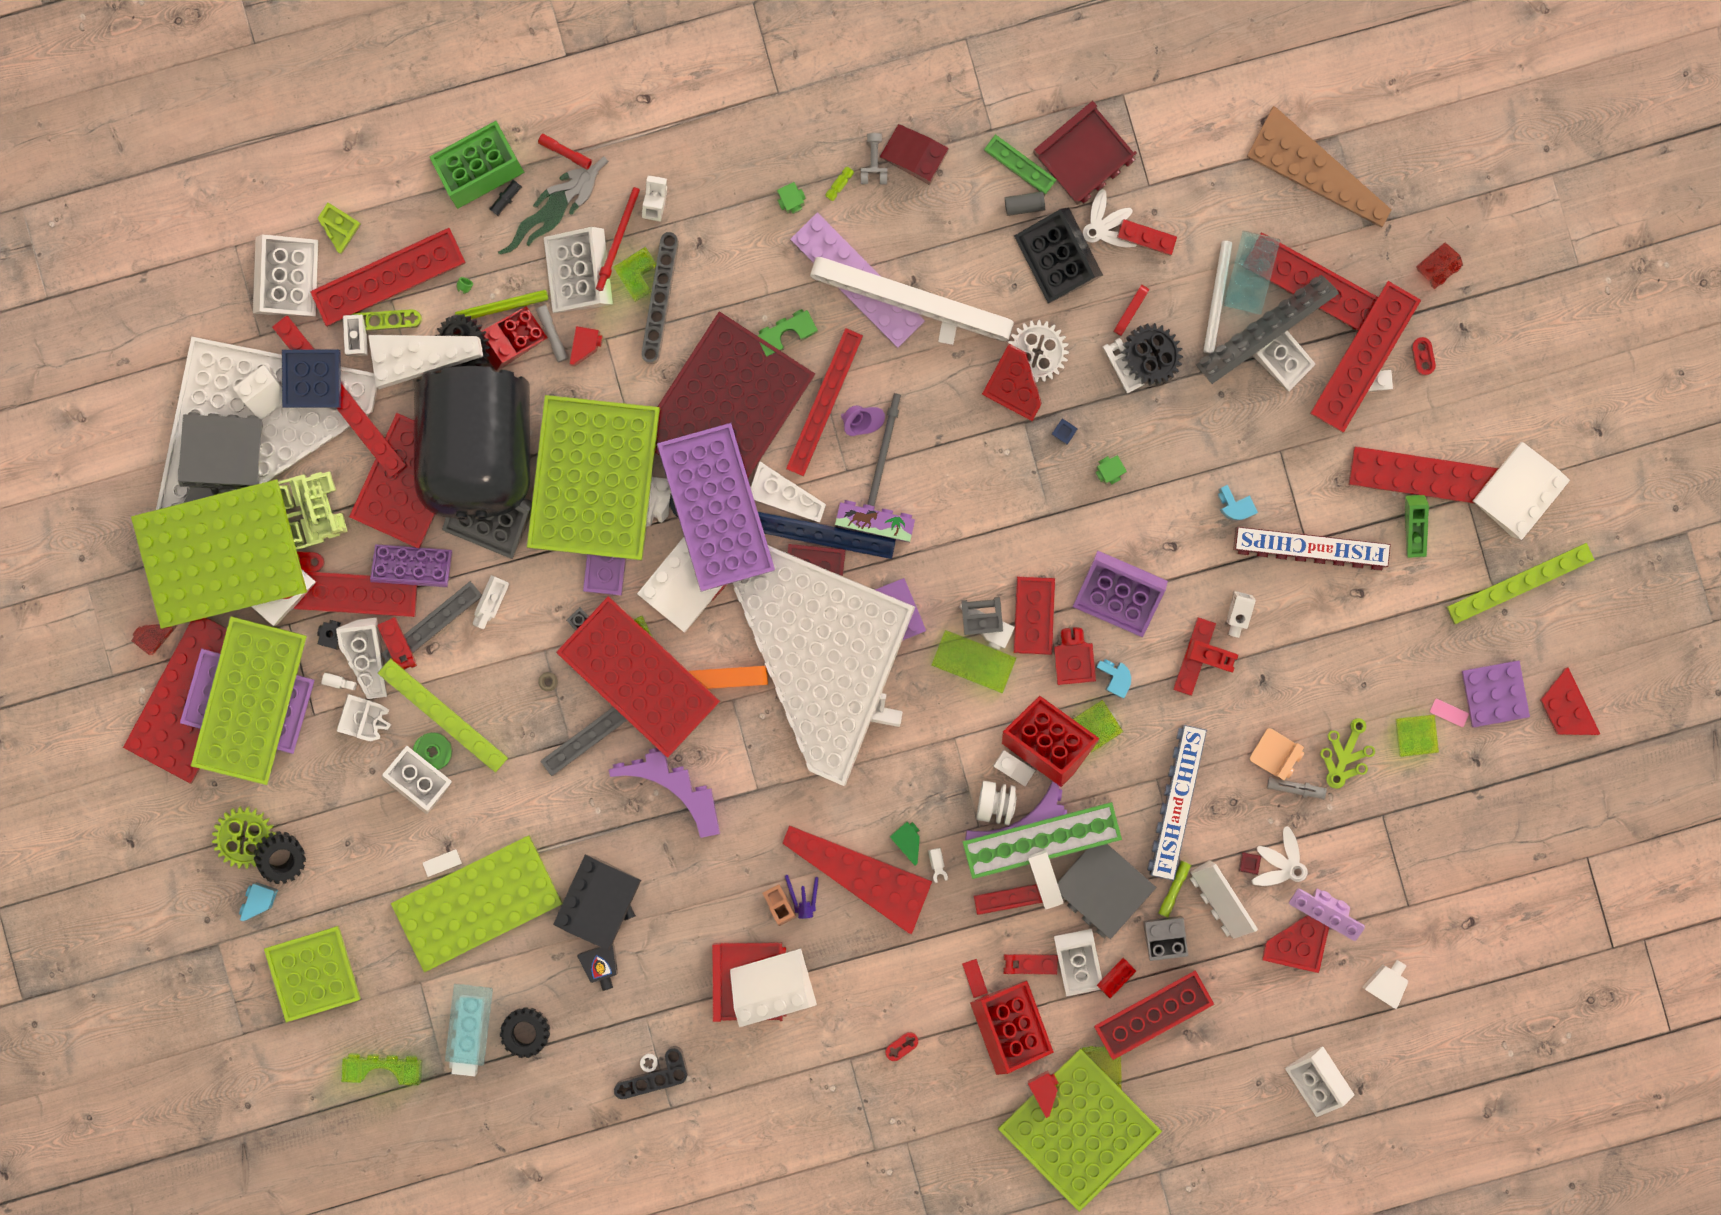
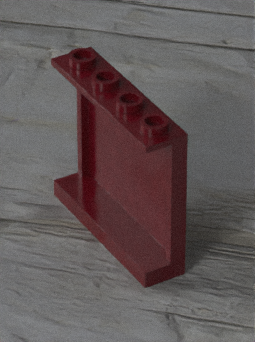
[1033,100,1137,205]

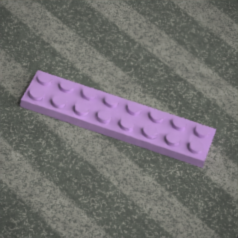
[790,212,925,348]

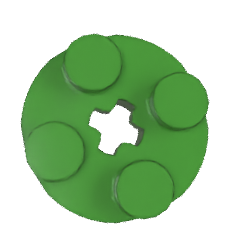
[413,732,452,770]

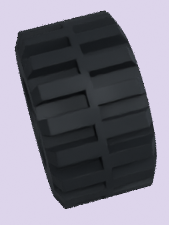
[254,831,306,884]
[500,1007,550,1058]

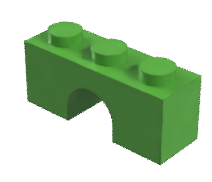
[757,309,818,356]

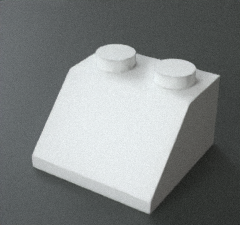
[233,365,282,419]

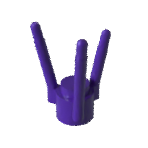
[785,875,819,919]

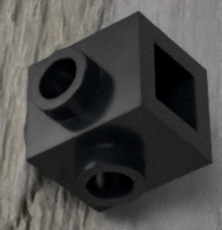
[317,620,341,650]

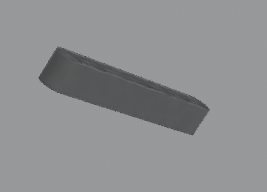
[642,232,679,364]

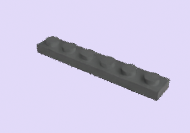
[381,581,482,662]
[540,707,627,776]

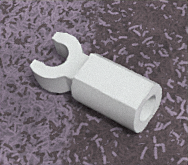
[321,673,357,690]
[928,848,948,883]

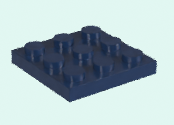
[282,349,341,408]

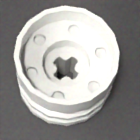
[976,781,1017,825]

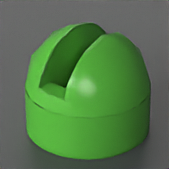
[456,277,473,294]

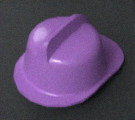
[841,405,885,436]

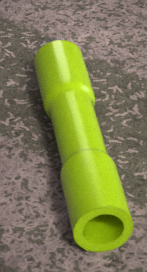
[1158,861,1192,918]

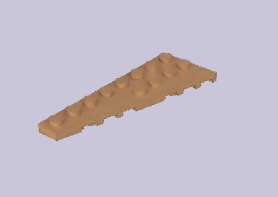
[1247,106,1392,228]

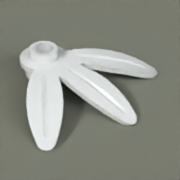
[1083,189,1137,247]
[1252,826,1308,886]

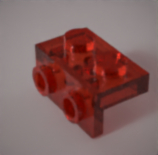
[1416,242,1463,289]

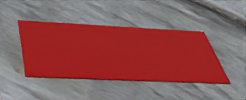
[962,959,988,998]

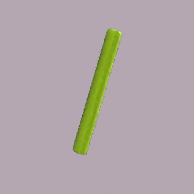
[455,290,548,319]

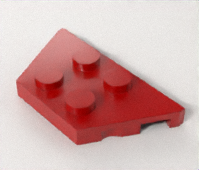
[1540,667,1600,735]

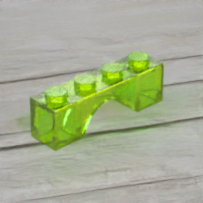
[341,1053,422,1086]

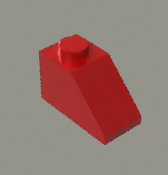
[569,326,603,366]
[1028,1070,1059,1118]

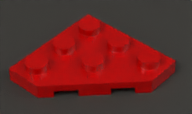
[982,344,1042,421]
[1262,915,1329,973]

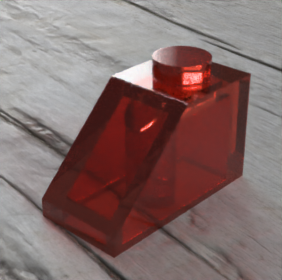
[131,624,177,655]

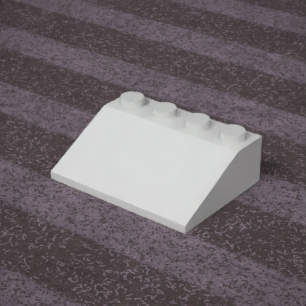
[544,227,613,313]
[253,234,318,317]
[1473,442,1570,540]
[637,537,722,633]
[1190,860,1258,939]
[730,949,817,1027]

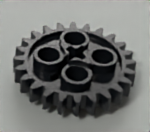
[435,314,490,368]
[1121,323,1183,386]

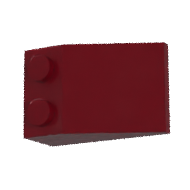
[880,124,949,185]

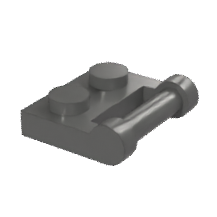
[961,597,1003,635]

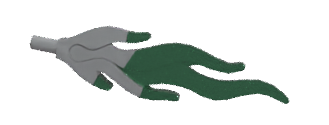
[498,156,609,255]

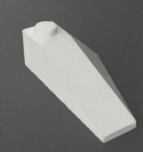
[336,617,387,699]

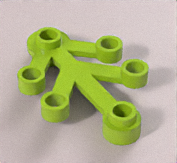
[1320,718,1375,789]

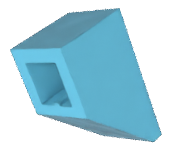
[239,882,278,921]

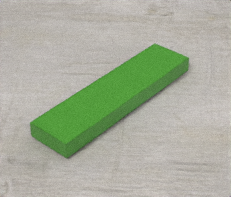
[984,134,1057,195]

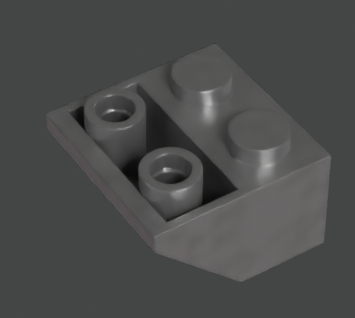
[1143,916,1188,961]

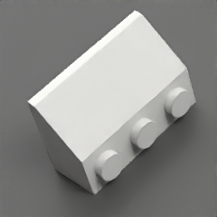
[382,746,452,814]
[1285,1047,1354,1117]

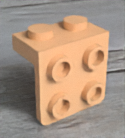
[1250,728,1304,780]

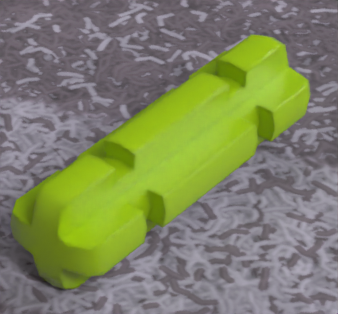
[825,166,854,201]

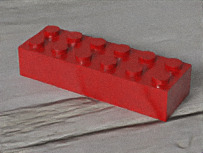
[1094,970,1215,1061]

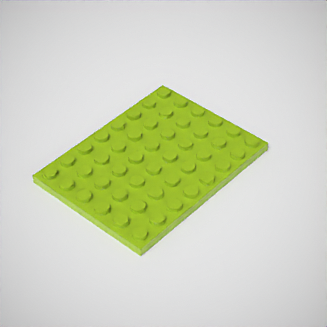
[527,395,660,560]
[131,479,307,629]

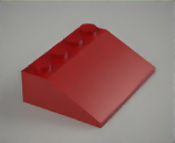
[1002,696,1099,787]
[970,980,1054,1075]

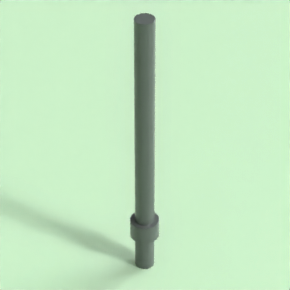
[867,393,901,507]

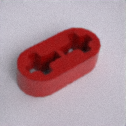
[885,1032,918,1061]

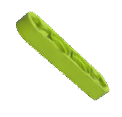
[352,309,422,331]

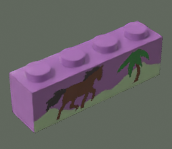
[835,500,915,543]

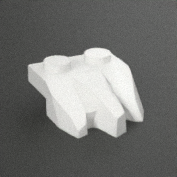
[646,477,671,527]
[336,694,391,741]

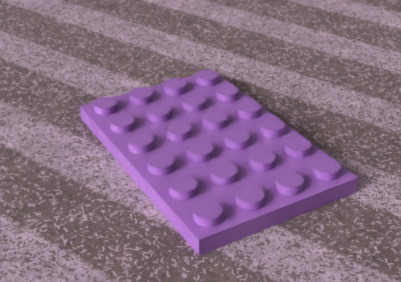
[180,649,315,754]

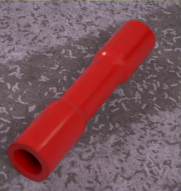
[538,133,592,170]

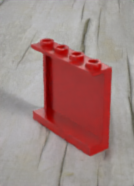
[712,942,787,1022]

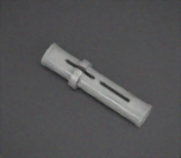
[1267,777,1327,800]

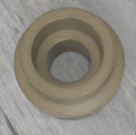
[538,672,558,691]

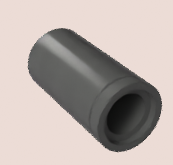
[1005,191,1045,216]

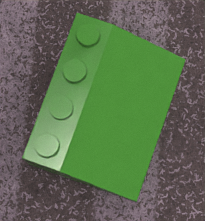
[429,121,525,209]

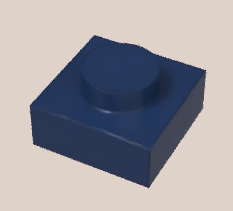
[1051,418,1078,445]

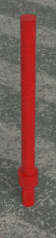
[596,187,640,291]

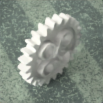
[1008,320,1069,382]

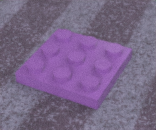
[1462,660,1530,727]

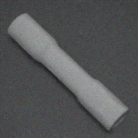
[536,305,568,363]

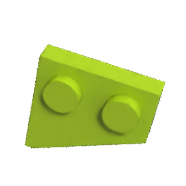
[318,202,361,254]

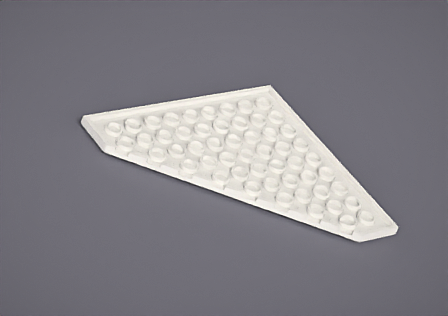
[156,337,378,510]
[733,546,915,786]

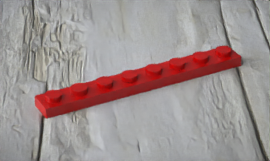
[786,328,863,477]

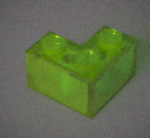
[613,247,656,302]

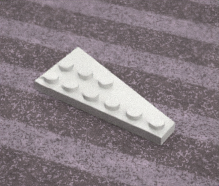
[368,335,483,389]

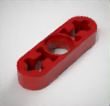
[1113,284,1150,336]

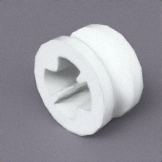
[640,1054,658,1072]

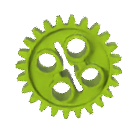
[212,806,276,869]

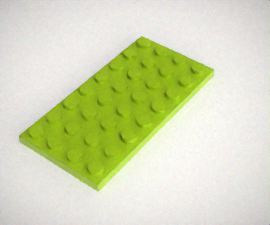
[191,616,307,785]
[391,835,563,972]

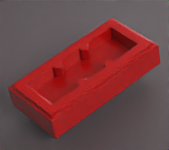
[1097,958,1136,999]

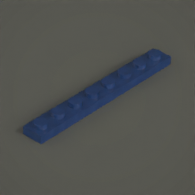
[758,512,896,559]

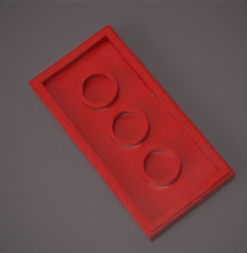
[1013,577,1055,655]

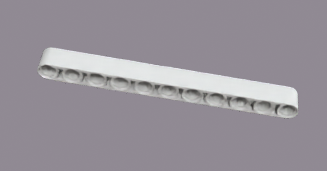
[810,257,1014,341]

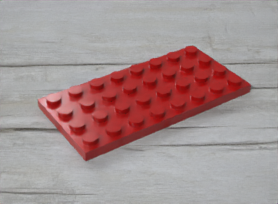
[556,596,721,758]
[123,617,227,784]

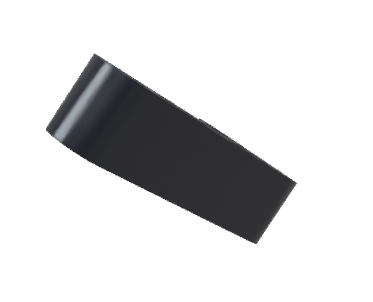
[614,1046,688,1099]

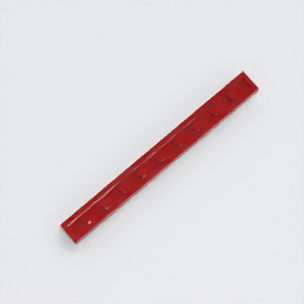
[272,315,407,478]

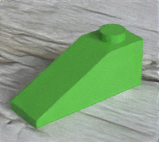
[1405,495,1429,558]

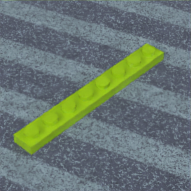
[1446,543,1595,624]
[377,658,508,773]

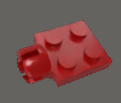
[1054,627,1096,685]

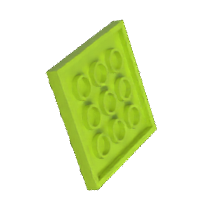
[264,926,361,1022]

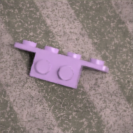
[1289,888,1365,941]

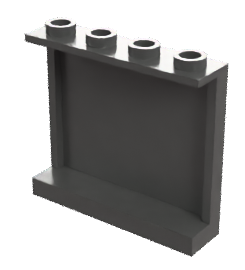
[178,412,263,490]
[1057,844,1157,939]

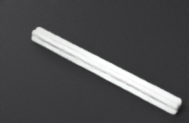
[1203,241,1232,354]

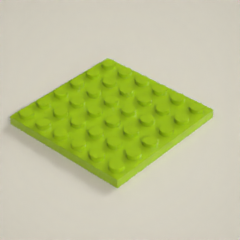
[998,1048,1162,1212]

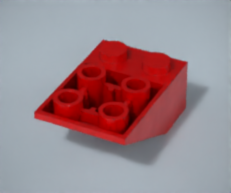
[481,306,548,371]

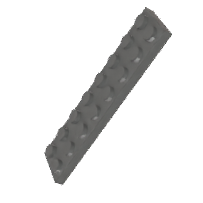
[1196,275,1339,384]

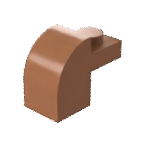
[762,884,797,926]

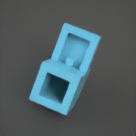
[1218,485,1258,521]
[1095,659,1131,699]

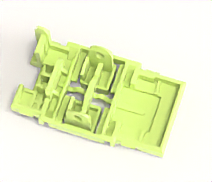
[278,471,348,550]

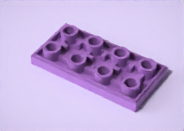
[370,544,452,588]

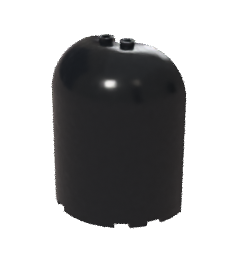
[414,366,530,520]

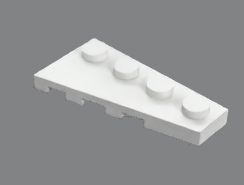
[751,462,826,523]

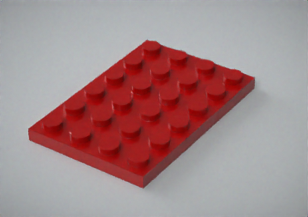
[349,413,436,549]

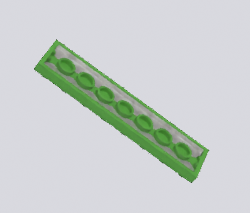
[962,802,1122,879]

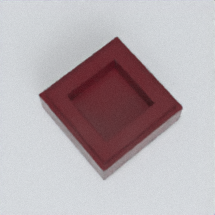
[1238,852,1262,875]

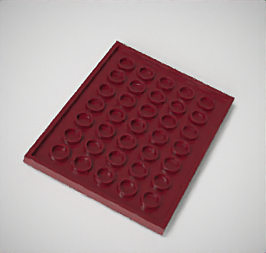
[655,311,816,479]

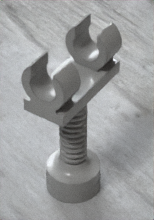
[861,133,887,185]

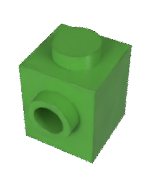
[777,182,806,214]
[1095,455,1127,485]

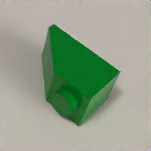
[890,821,920,866]

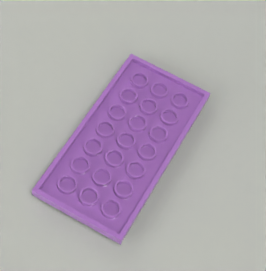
[657,423,775,592]

